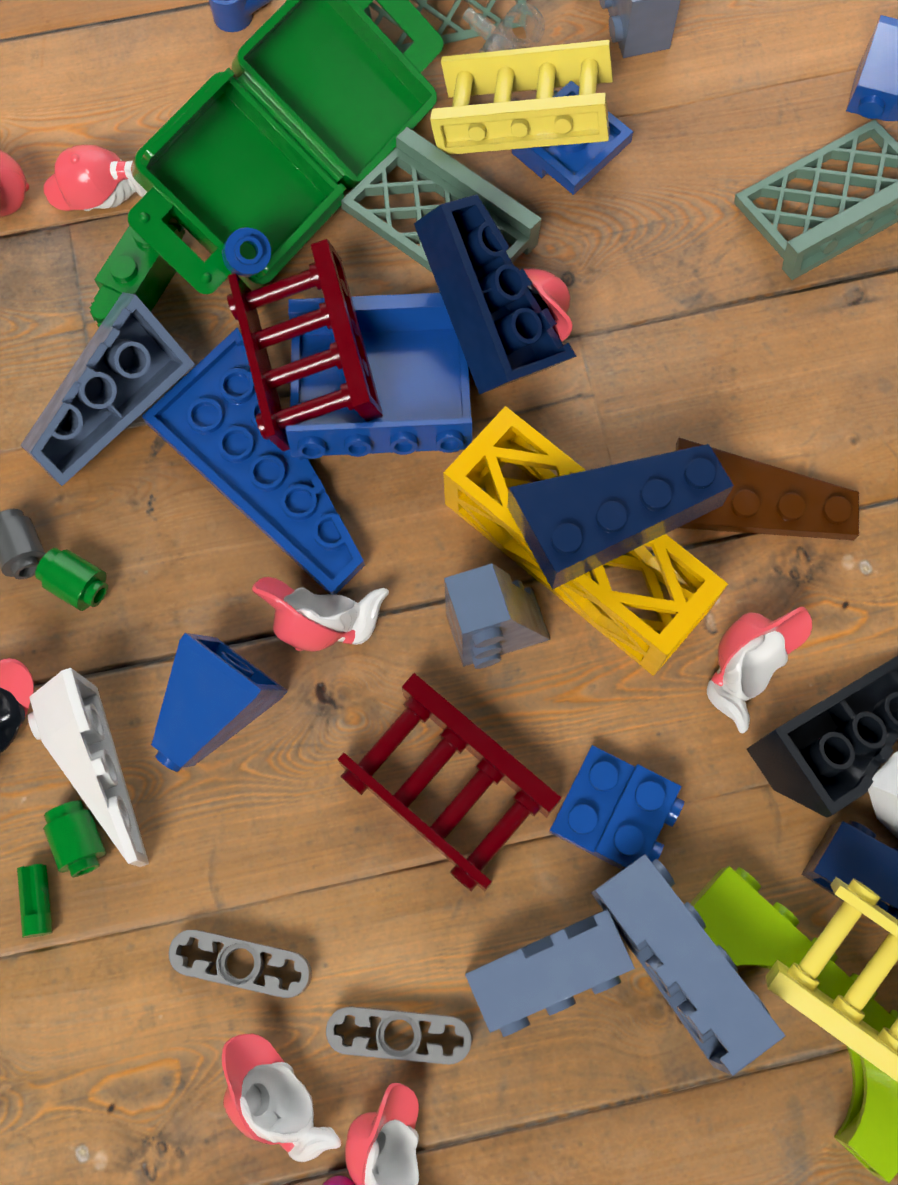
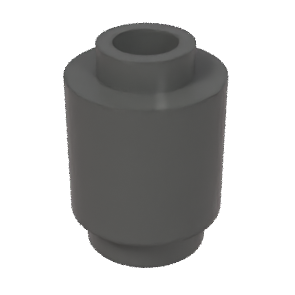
[0,509,46,579]

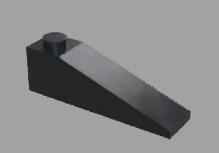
[747,656,898,818]

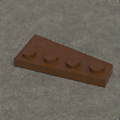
[676,438,859,541]

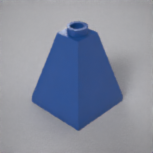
[151,633,288,772]

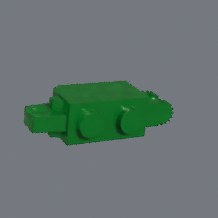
[89,212,186,327]

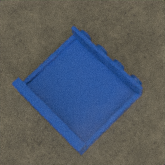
[286,293,472,459]

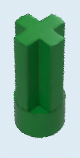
[17,864,53,938]

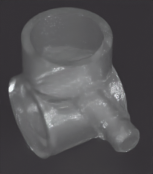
[462,3,545,53]

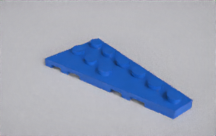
[142,328,365,596]

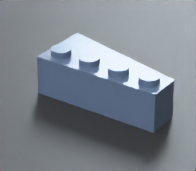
[20,292,195,486]
[591,854,786,1076]

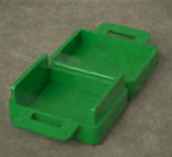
[128,0,443,294]

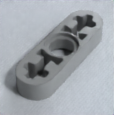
[168,930,312,998]
[326,1006,472,1065]

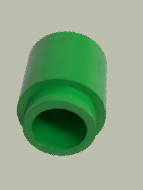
[35,548,108,611]
[43,800,106,877]

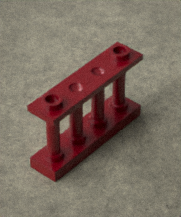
[227,239,383,451]
[337,673,562,892]

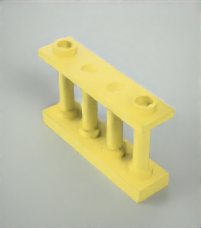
[430,40,613,155]
[766,877,898,1082]

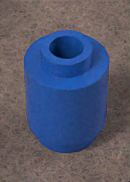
[222,227,271,277]

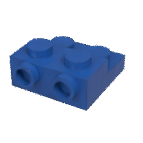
[512,81,633,195]
[549,745,685,870]

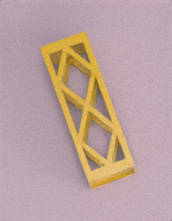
[443,406,728,676]

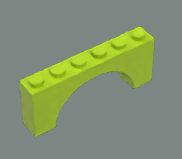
[690,866,898,1183]

